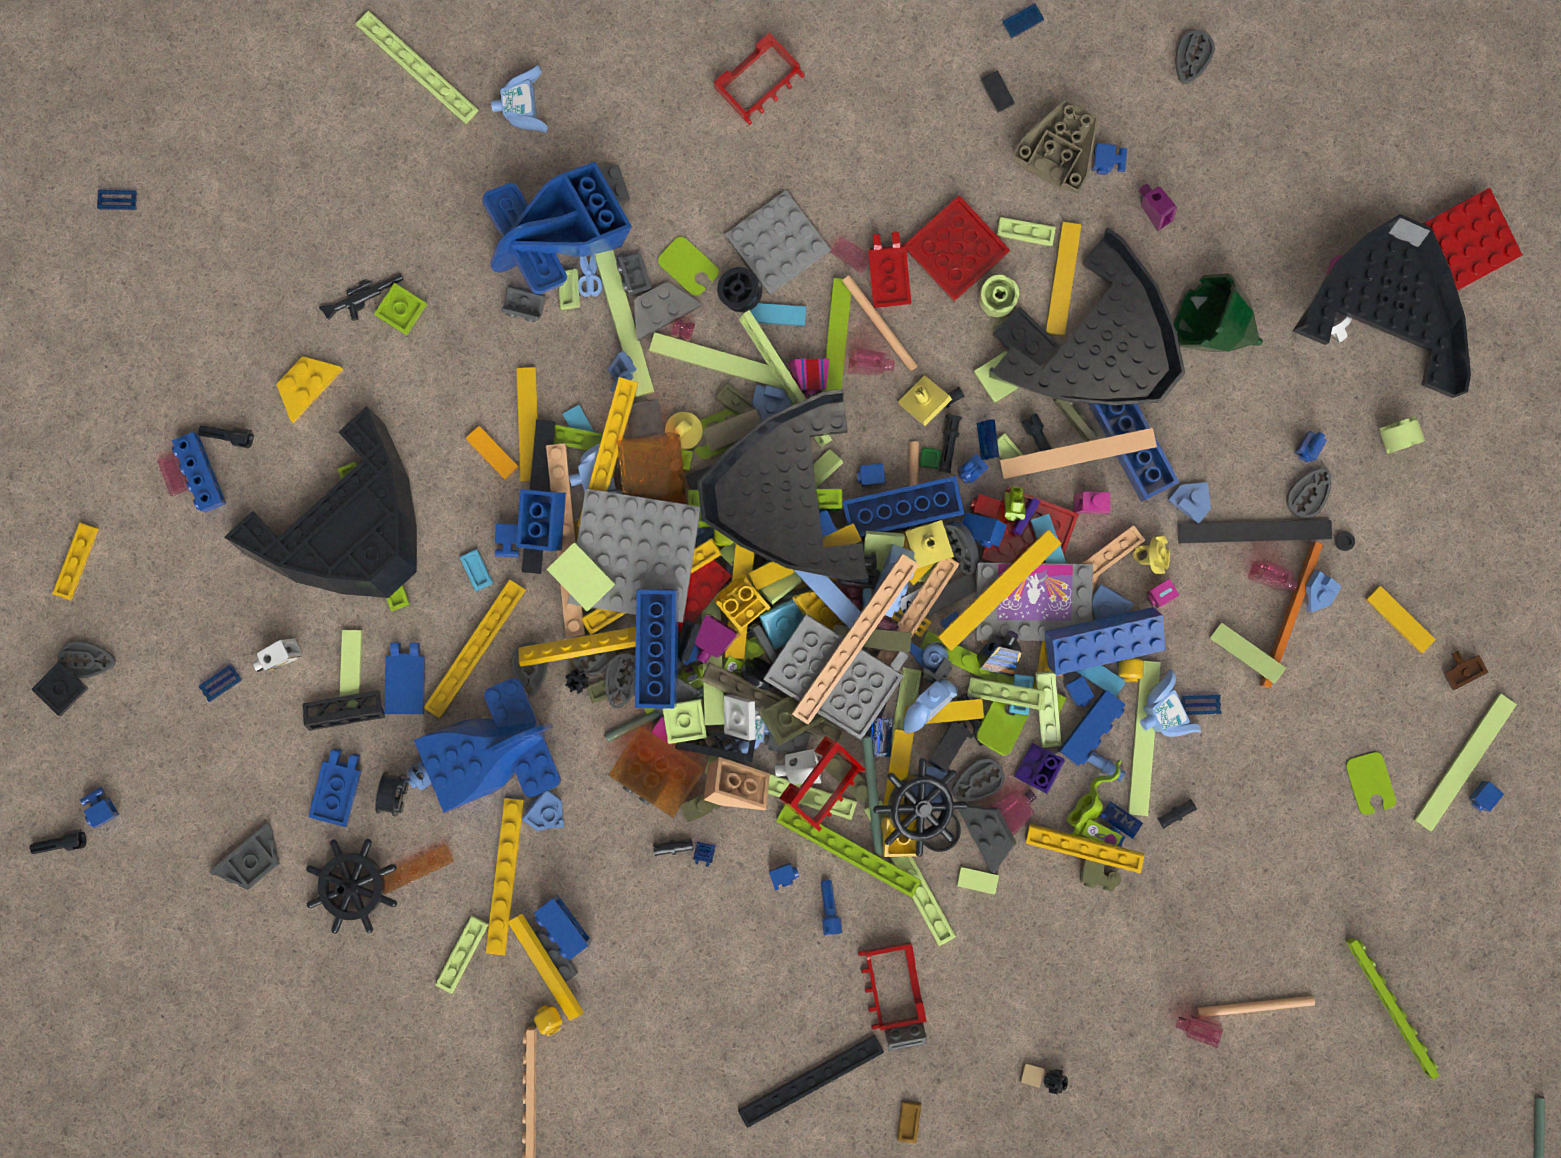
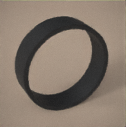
[923,810,961,852]

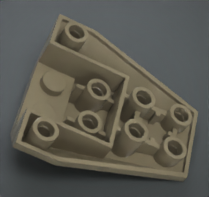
[1012,99,1099,193]

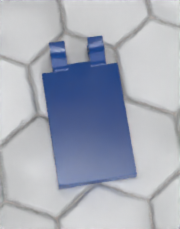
[385,643,425,714]
[309,749,362,827]

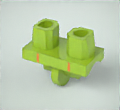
[1004,486,1025,521]

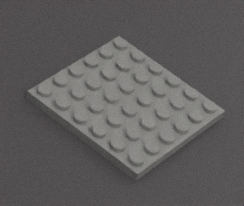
[568,489,701,622]

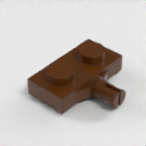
[1443,650,1489,690]

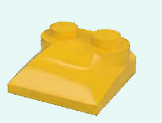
[881,815,917,857]

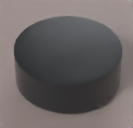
[1335,532,1355,551]

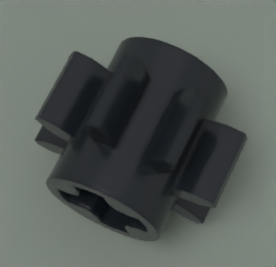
[564,669,589,694]
[1044,1069,1068,1095]

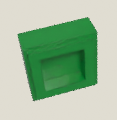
[919,447,941,469]

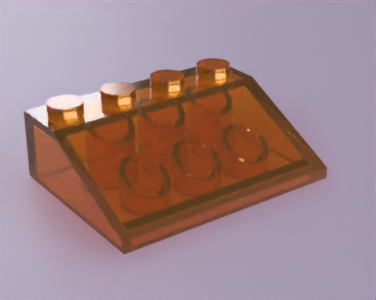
[617,432,687,505]
[608,726,706,818]

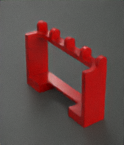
[714,32,805,126]
[779,736,865,832]
[858,942,927,1031]

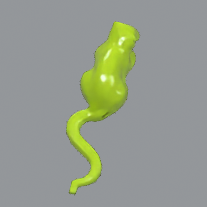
[1066,760,1121,836]

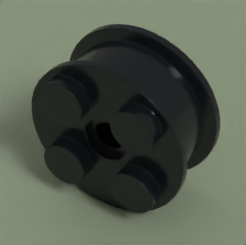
[717,267,762,313]
[375,771,409,817]

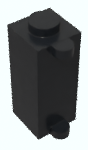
[927,721,973,773]

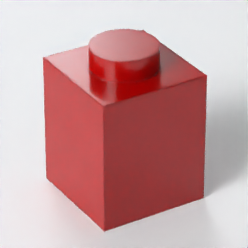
[970,494,1001,519]

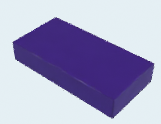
[1011,498,1041,535]

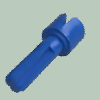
[821,880,843,935]

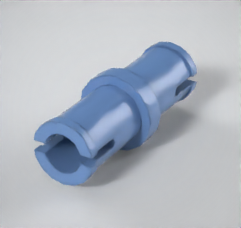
[1087,751,1126,782]

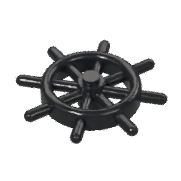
[873,757,968,857]
[306,839,397,934]

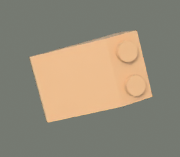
[704,757,770,810]

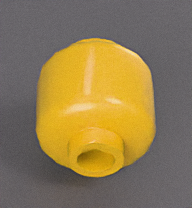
[1118,657,1144,682]
[534,1005,563,1036]

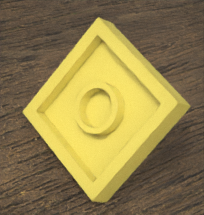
[898,375,952,426]
[905,520,954,569]

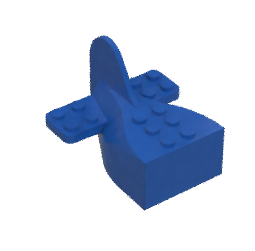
[482,162,632,294]
[414,678,561,813]

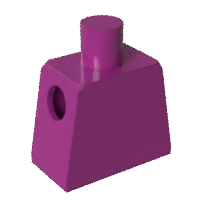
[1139,184,1178,231]
[695,614,740,663]

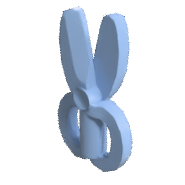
[578,255,602,297]

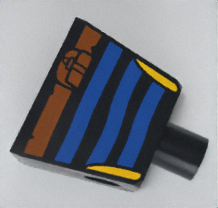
[977,631,1022,677]

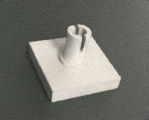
[724,694,761,741]

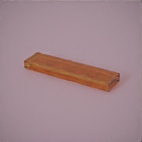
[384,845,454,895]

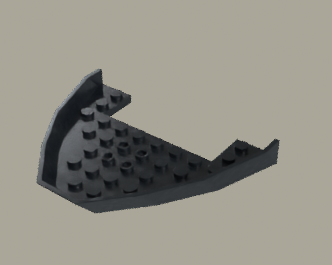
[1292,214,1471,398]
[989,227,1185,405]
[697,389,868,583]
[224,406,417,598]

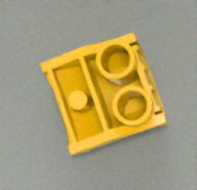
[714,576,771,632]

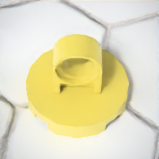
[665,412,703,450]
[1133,536,1170,574]

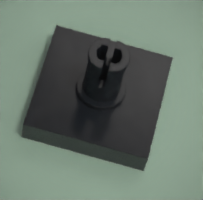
[31,661,89,716]

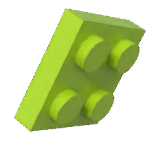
[374,283,428,336]

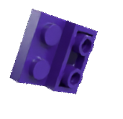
[1014,743,1065,794]

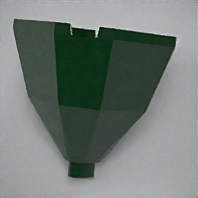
[1173,273,1263,352]

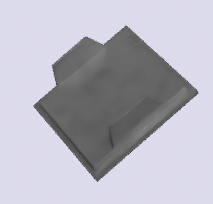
[628,400,665,440]

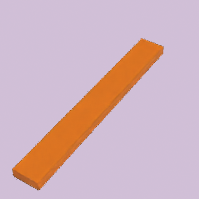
[1259,542,1323,688]

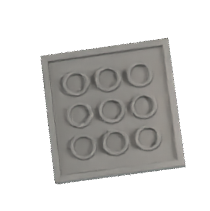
[725,190,831,295]

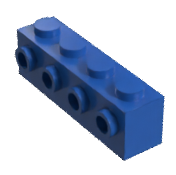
[172,432,226,513]
[1058,690,1126,766]

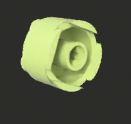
[979,275,1019,317]
[1379,416,1425,454]

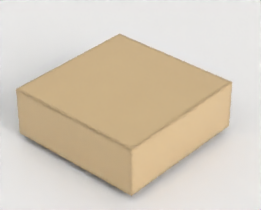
[1020,1063,1044,1088]

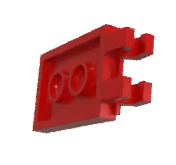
[868,232,911,308]

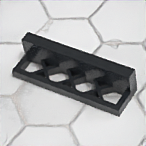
[302,690,385,731]
[675,730,756,762]

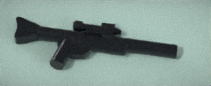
[319,273,404,321]

